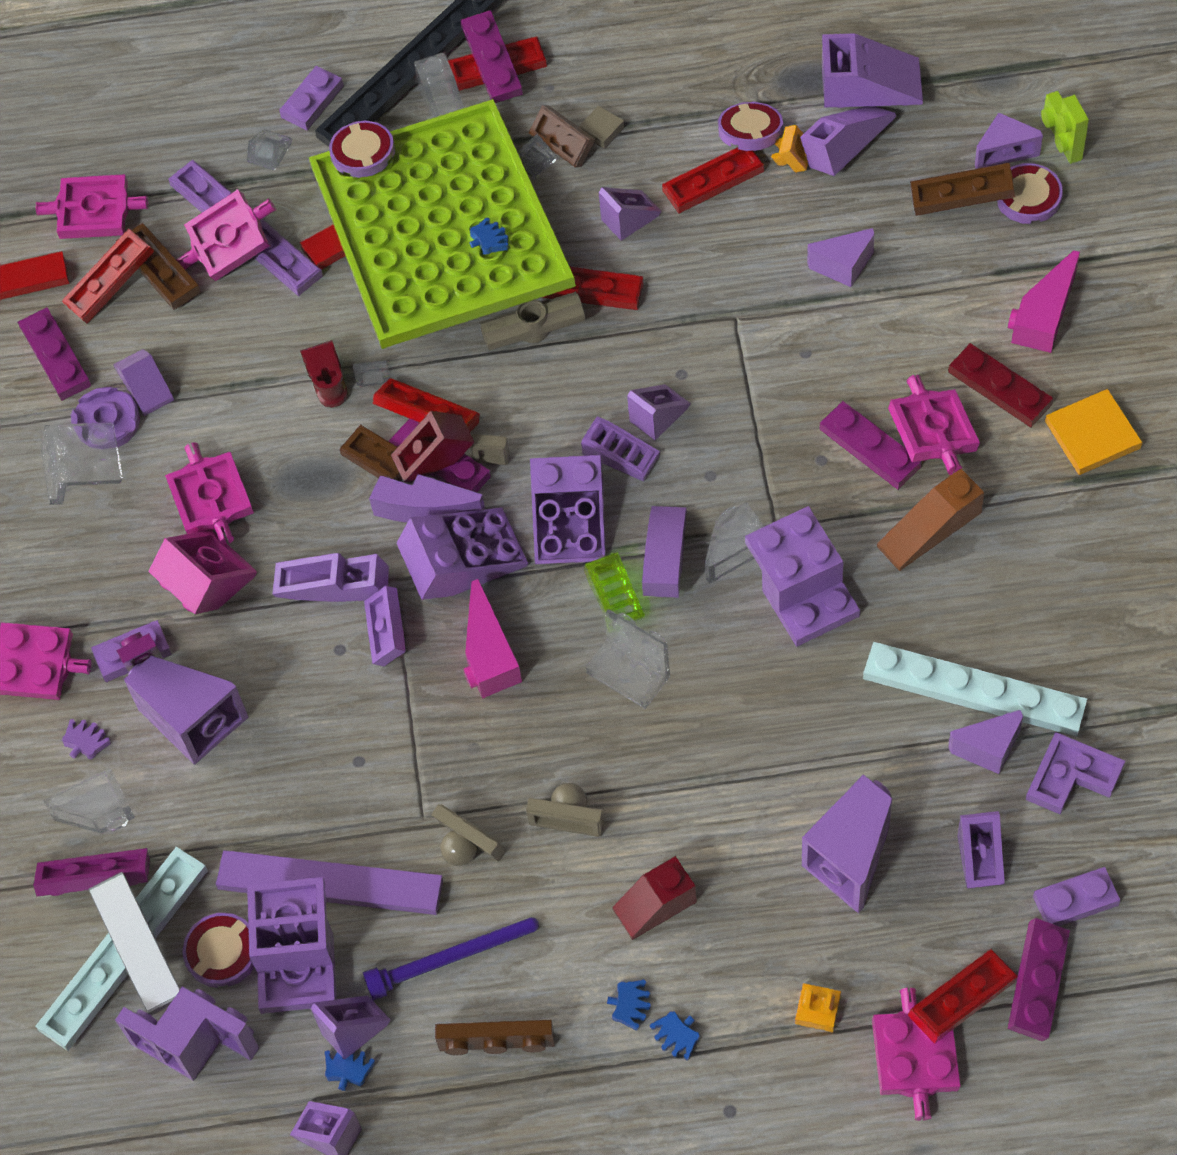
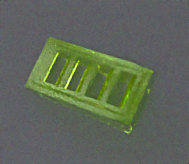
[583,552,645,630]

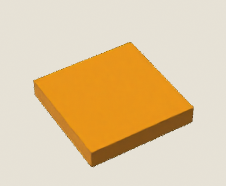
[1045,389,1142,475]

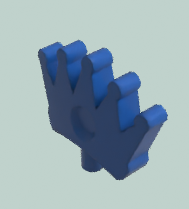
[470,218,508,254]
[607,980,651,1031]
[650,1011,700,1061]
[325,1050,375,1091]

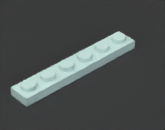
[863,642,1087,737]
[35,847,208,1051]

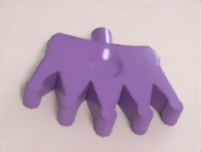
[62,719,111,760]

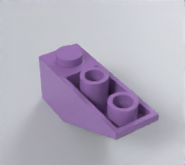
[800,106,896,176]

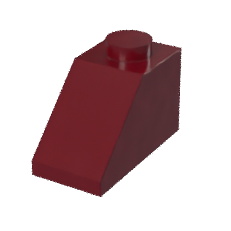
[391,411,474,483]
[612,856,697,940]

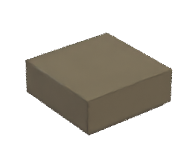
[578,106,624,149]
[471,434,510,465]

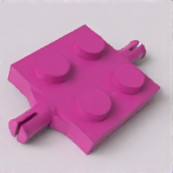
[36,174,148,239]
[176,189,276,281]
[888,374,980,475]
[165,442,254,545]
[0,622,92,700]
[872,988,960,1121]

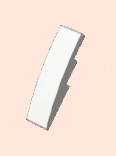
[88,872,180,1016]

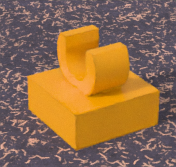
[771,125,808,173]
[795,983,841,1032]

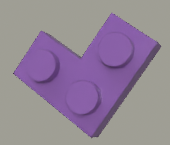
[1026,732,1125,815]

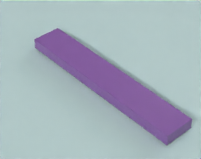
[168,160,323,296]
[216,850,443,915]

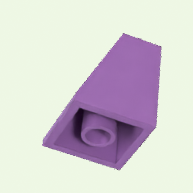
[124,656,249,765]
[802,774,892,913]

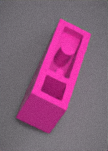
[1007,250,1080,353]
[463,579,522,699]

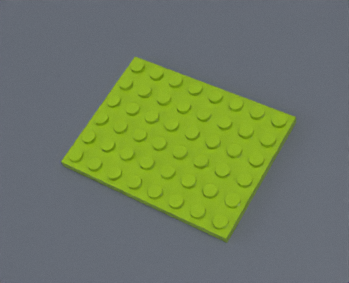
[309,99,575,349]

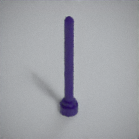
[362,917,539,1001]

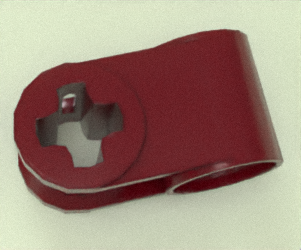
[300,340,348,408]

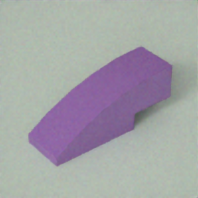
[369,474,485,522]
[642,506,687,598]
[272,553,389,602]

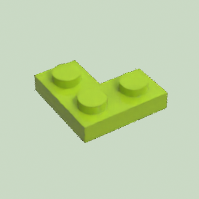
[1041,91,1089,164]

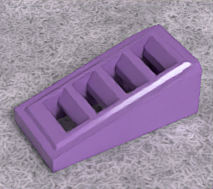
[581,416,660,482]

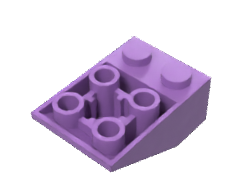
[822,33,923,108]
[530,455,606,564]
[397,508,528,600]

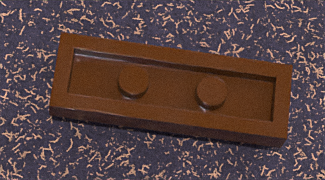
[910,163,1015,216]
[116,223,201,310]
[435,1020,555,1055]

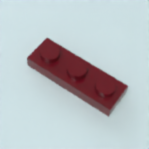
[948,343,1053,428]

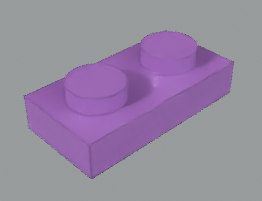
[279,66,344,130]
[364,586,406,667]
[91,620,172,682]
[1033,867,1120,926]

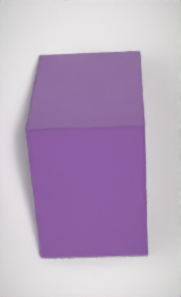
[975,113,1043,169]
[599,187,662,241]
[807,228,874,287]
[113,349,174,416]
[627,384,691,440]
[948,710,1023,774]
[957,811,1005,888]
[311,995,390,1060]
[290,1101,362,1155]

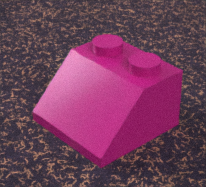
[148,530,257,614]

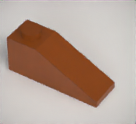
[877,468,984,571]

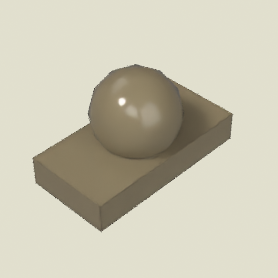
[526,783,604,837]
[431,804,506,866]

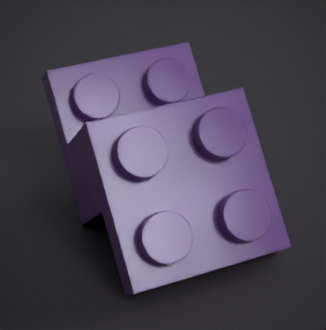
[745,506,860,647]
[247,877,337,1014]
[115,986,259,1081]

